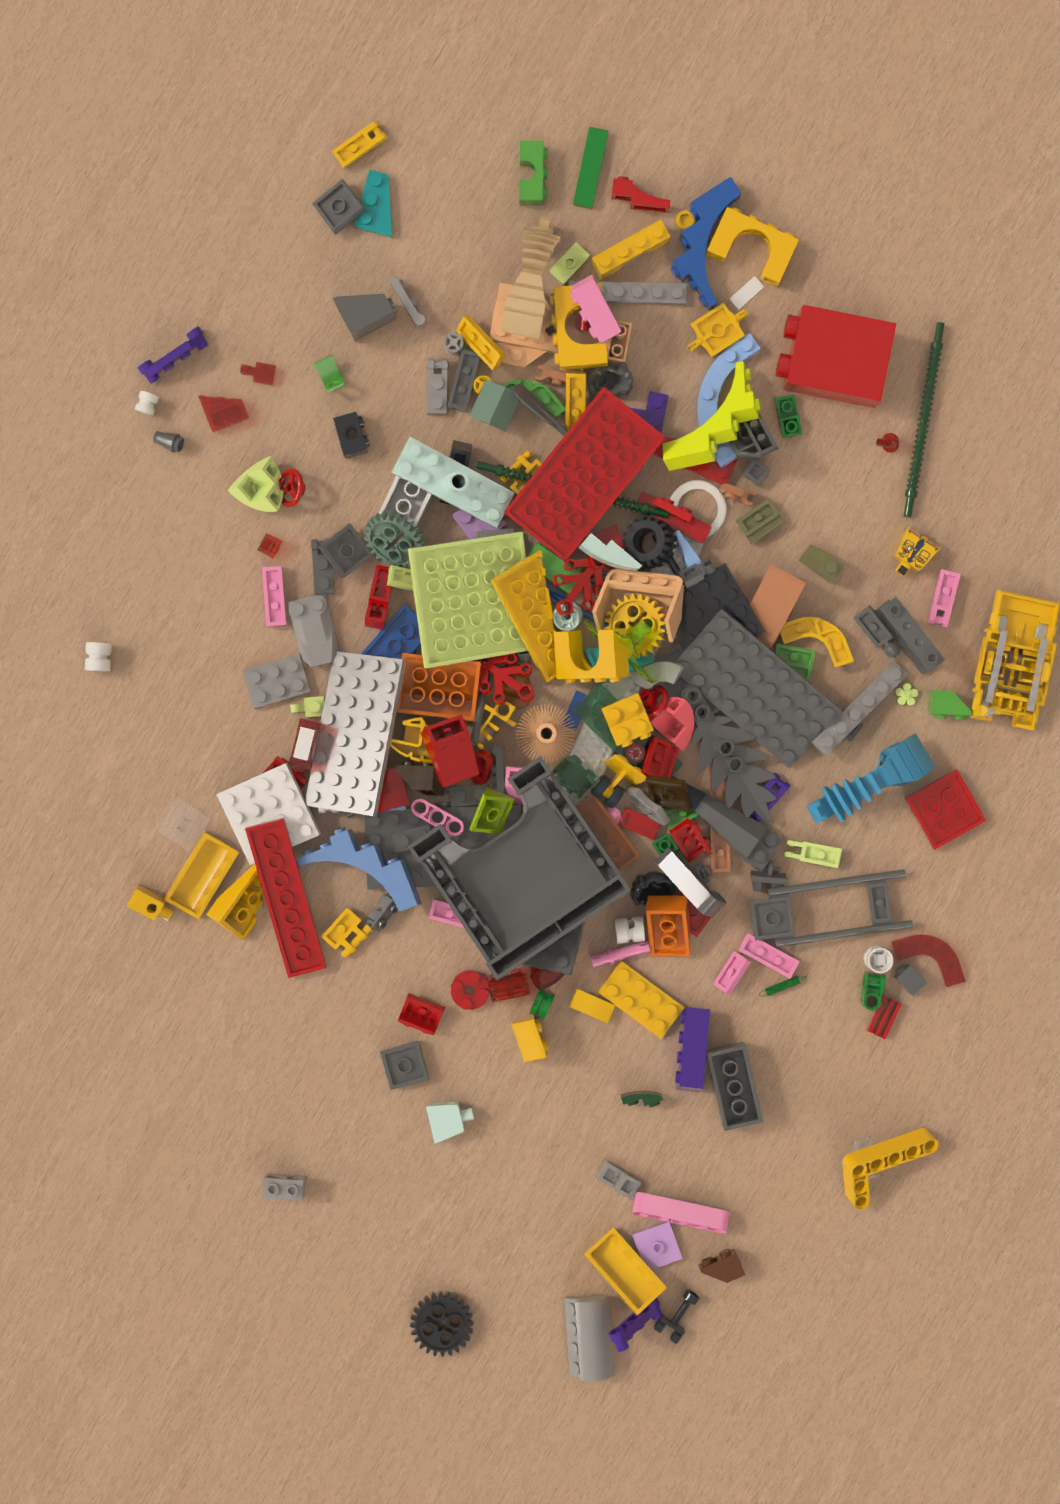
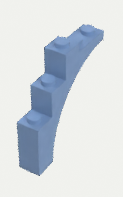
[297,827,422,912]

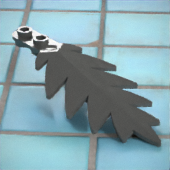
[681,685,776,824]

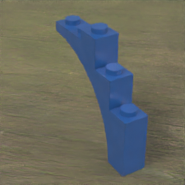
[670,177,741,311]

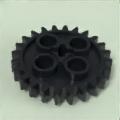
[410,1291,474,1357]

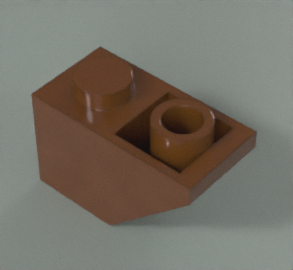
[698,1249,745,1283]

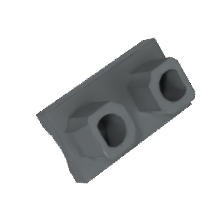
[750,860,788,892]

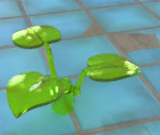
[584,618,657,683]

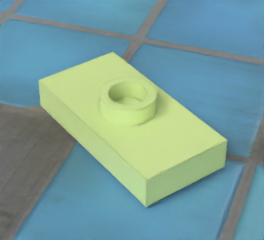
[549,243,590,286]
[387,565,414,591]

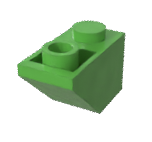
[929,690,972,720]

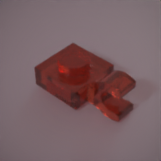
[240,362,276,386]

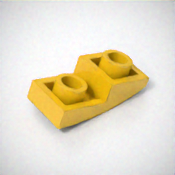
[569,989,615,1024]

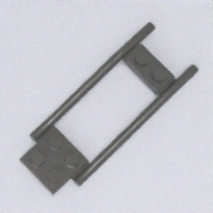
[750,869,913,947]

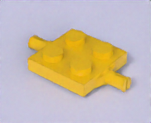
[687,303,748,358]

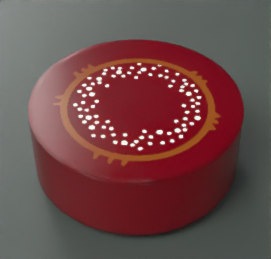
[625,743,645,763]

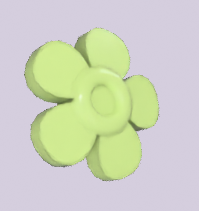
[895,683,918,706]

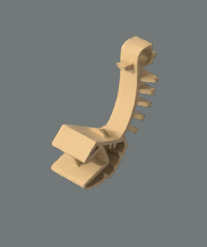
[500,216,561,339]

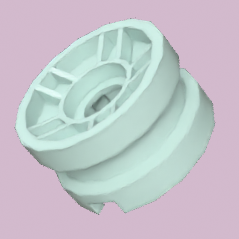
[553,601,583,631]

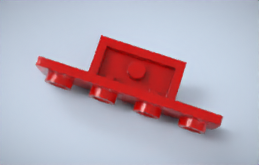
[636,491,712,544]

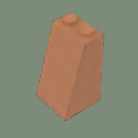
[750,564,806,649]

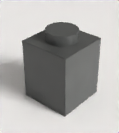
[894,963,927,996]

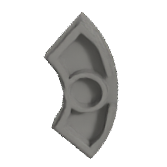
[633,661,684,690]
[625,786,670,825]

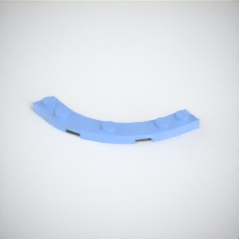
[697,333,761,468]

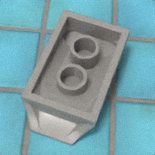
[288,594,340,667]

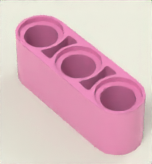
[411,798,464,836]

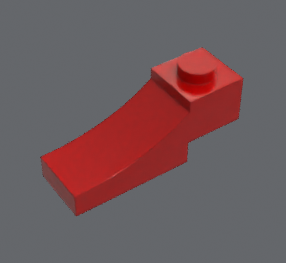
[611,176,671,213]
[365,564,392,630]

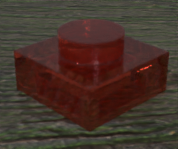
[258,533,282,558]

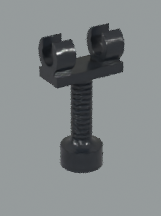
[654,1289,700,1344]

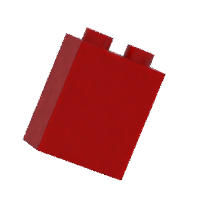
[775,305,897,408]

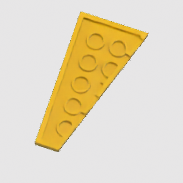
[490,550,557,683]

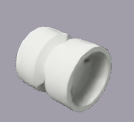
[85,642,112,672]
[615,916,645,944]
[863,945,893,973]

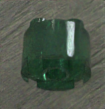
[552,754,597,800]

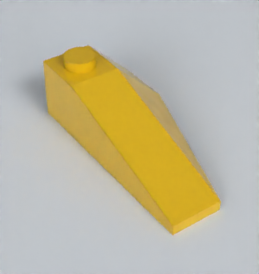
[206,864,264,940]

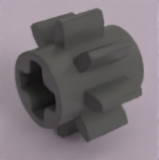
[691,863,712,884]

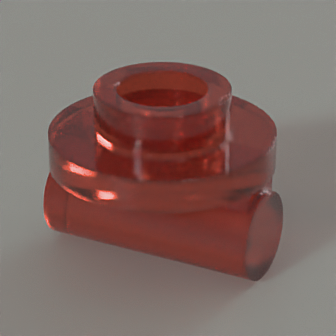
[876,433,899,453]

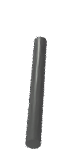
[471,673,490,745]

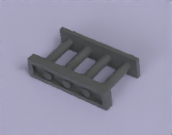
[875,597,945,674]

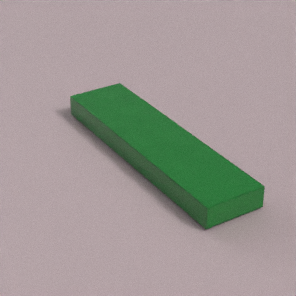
[573,127,608,209]

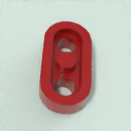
[470,749,493,785]

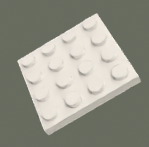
[216,762,321,865]

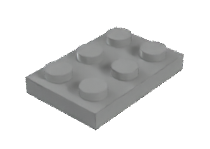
[243,654,311,709]

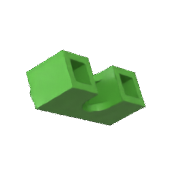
[519,141,548,205]

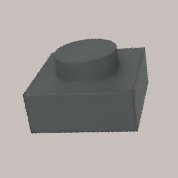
[742,458,770,486]

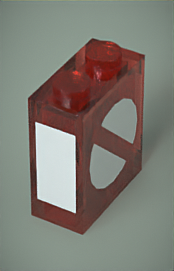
[289,718,322,772]

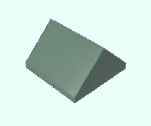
[469,379,519,432]

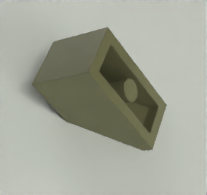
[798,544,845,583]

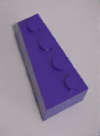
[675,1007,710,1092]

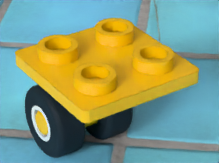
[590,754,647,808]

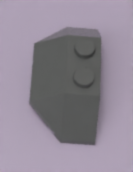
[729,413,779,458]

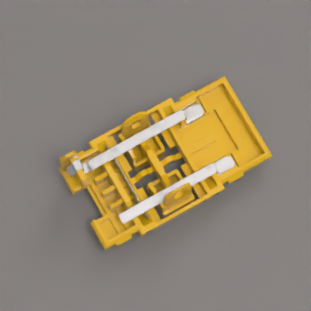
[970,590,1060,731]

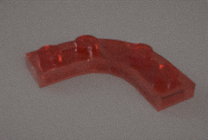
[891,934,965,987]

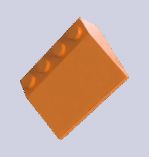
[397,653,481,721]

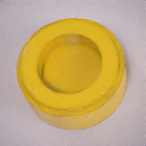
[675,210,695,231]

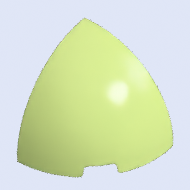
[228,456,283,512]

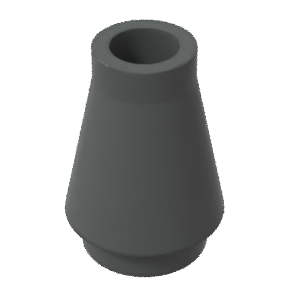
[153,431,184,453]

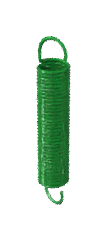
[759,975,807,997]

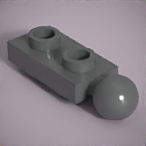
[854,605,900,658]

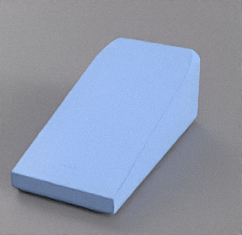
[674,530,702,568]

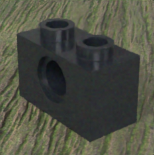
[333,412,370,459]

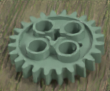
[364,511,426,568]

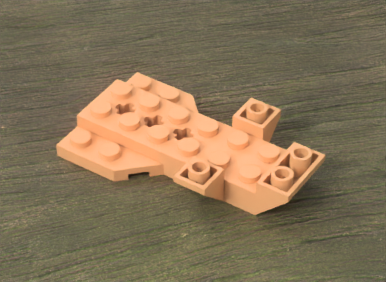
[490,283,632,372]

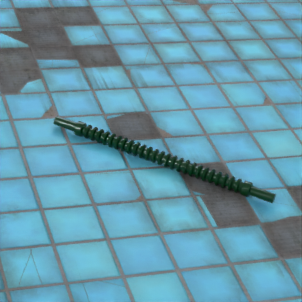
[903,322,945,518]
[476,461,669,518]

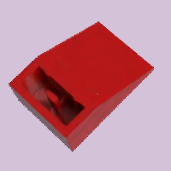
[420,714,479,788]

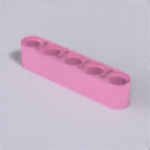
[632,1192,730,1233]

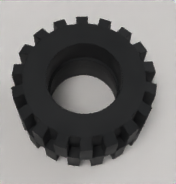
[622,516,677,568]

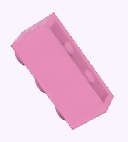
[570,275,622,343]

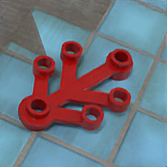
[552,555,605,616]
[474,653,535,706]

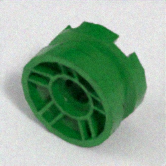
[529,988,555,1020]

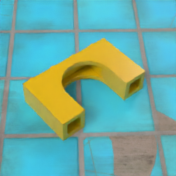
[706,207,799,287]
[550,283,608,370]
[554,628,629,683]

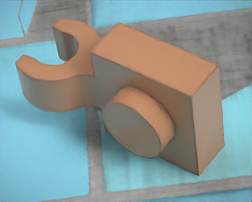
[534,365,566,387]
[719,483,756,506]

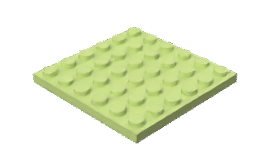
[408,532,528,668]

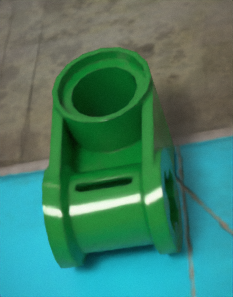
[861,971,886,1011]

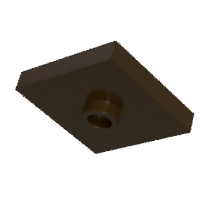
[645,775,692,811]

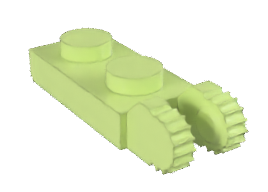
[784,840,842,868]

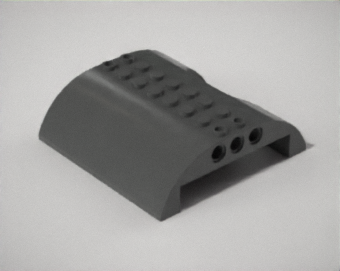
[407,756,631,980]

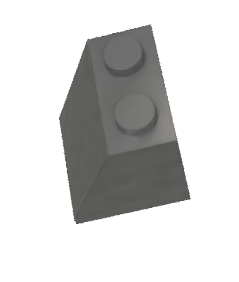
[333,294,397,341]

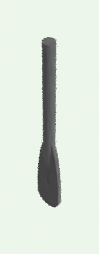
[513,384,569,436]

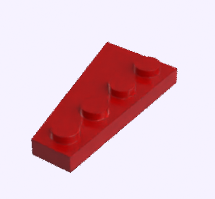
[654,437,738,485]

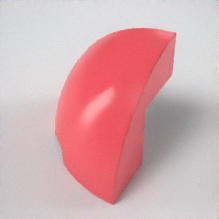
[646,697,694,751]

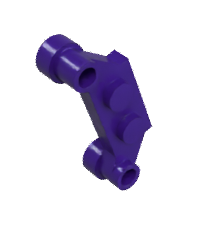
[138,326,209,384]
[608,1297,663,1352]

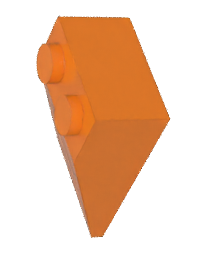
[646,896,691,957]

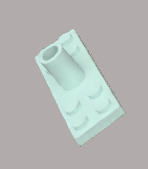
[391,437,514,528]

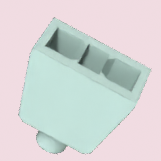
[426,1101,474,1143]

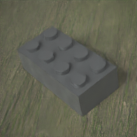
[706,1042,763,1131]

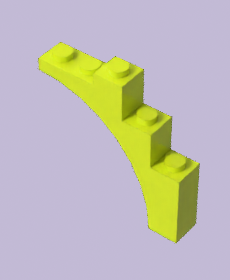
[663,361,762,471]

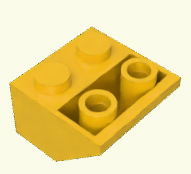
[511,1015,549,1062]

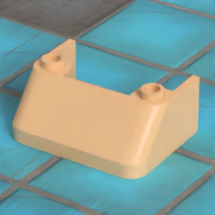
[592,569,684,642]

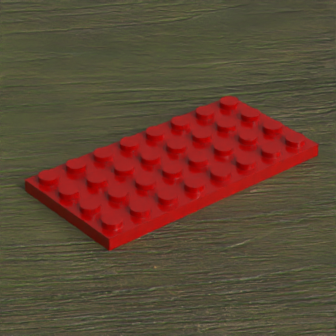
[504,387,666,561]

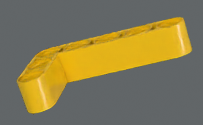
[842,1128,939,1210]

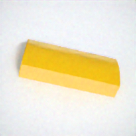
[164,831,239,920]
[584,1227,667,1316]

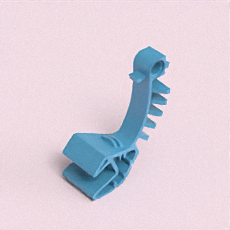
[806,733,936,823]

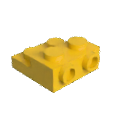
[601,692,654,748]

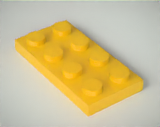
[598,960,685,1039]

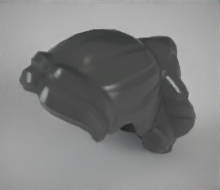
[587,363,634,397]

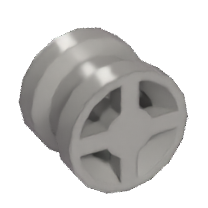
[444,332,464,355]

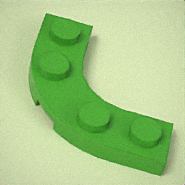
[502,379,566,418]

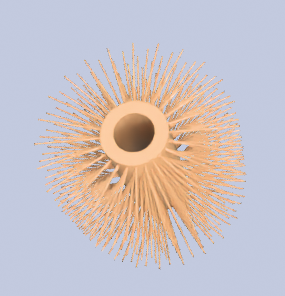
[515,704,576,763]

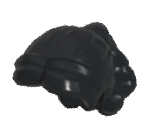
[630,871,676,906]

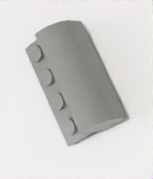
[564,1294,615,1382]

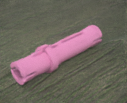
[590,940,650,968]

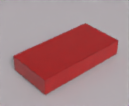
[618,807,661,840]

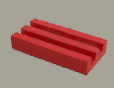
[867,995,902,1039]

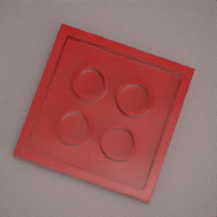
[905,769,986,850]

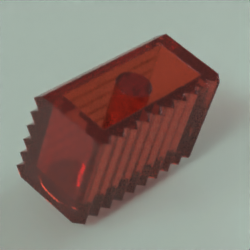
[487,967,531,1003]

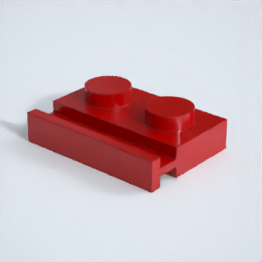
[641,736,679,778]

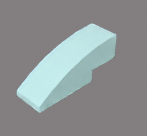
[579,533,642,571]

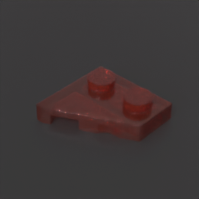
[198,395,250,433]

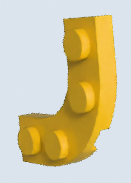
[780,617,854,668]

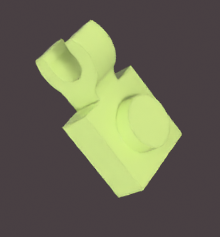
[290,696,324,718]

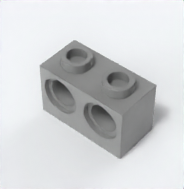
[262,1174,306,1200]

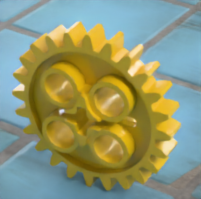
[604,594,667,658]

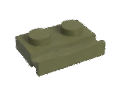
[736,498,785,544]

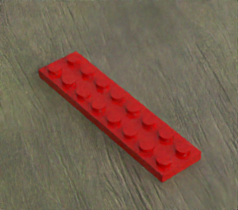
[245,817,327,978]

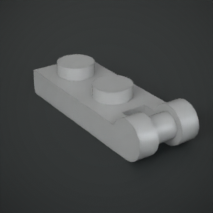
[389,276,426,329]
[427,359,448,415]

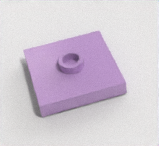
[632,1222,683,1270]

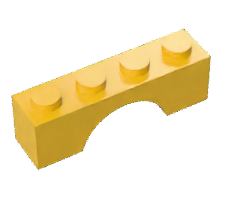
[591,219,671,280]

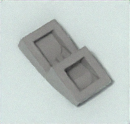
[596,1160,641,1200]

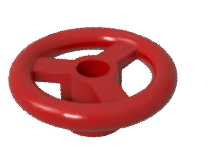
[279,468,305,507]
[639,685,668,719]

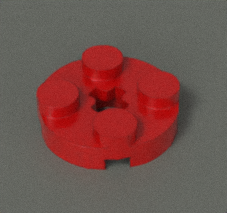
[451,970,490,1010]

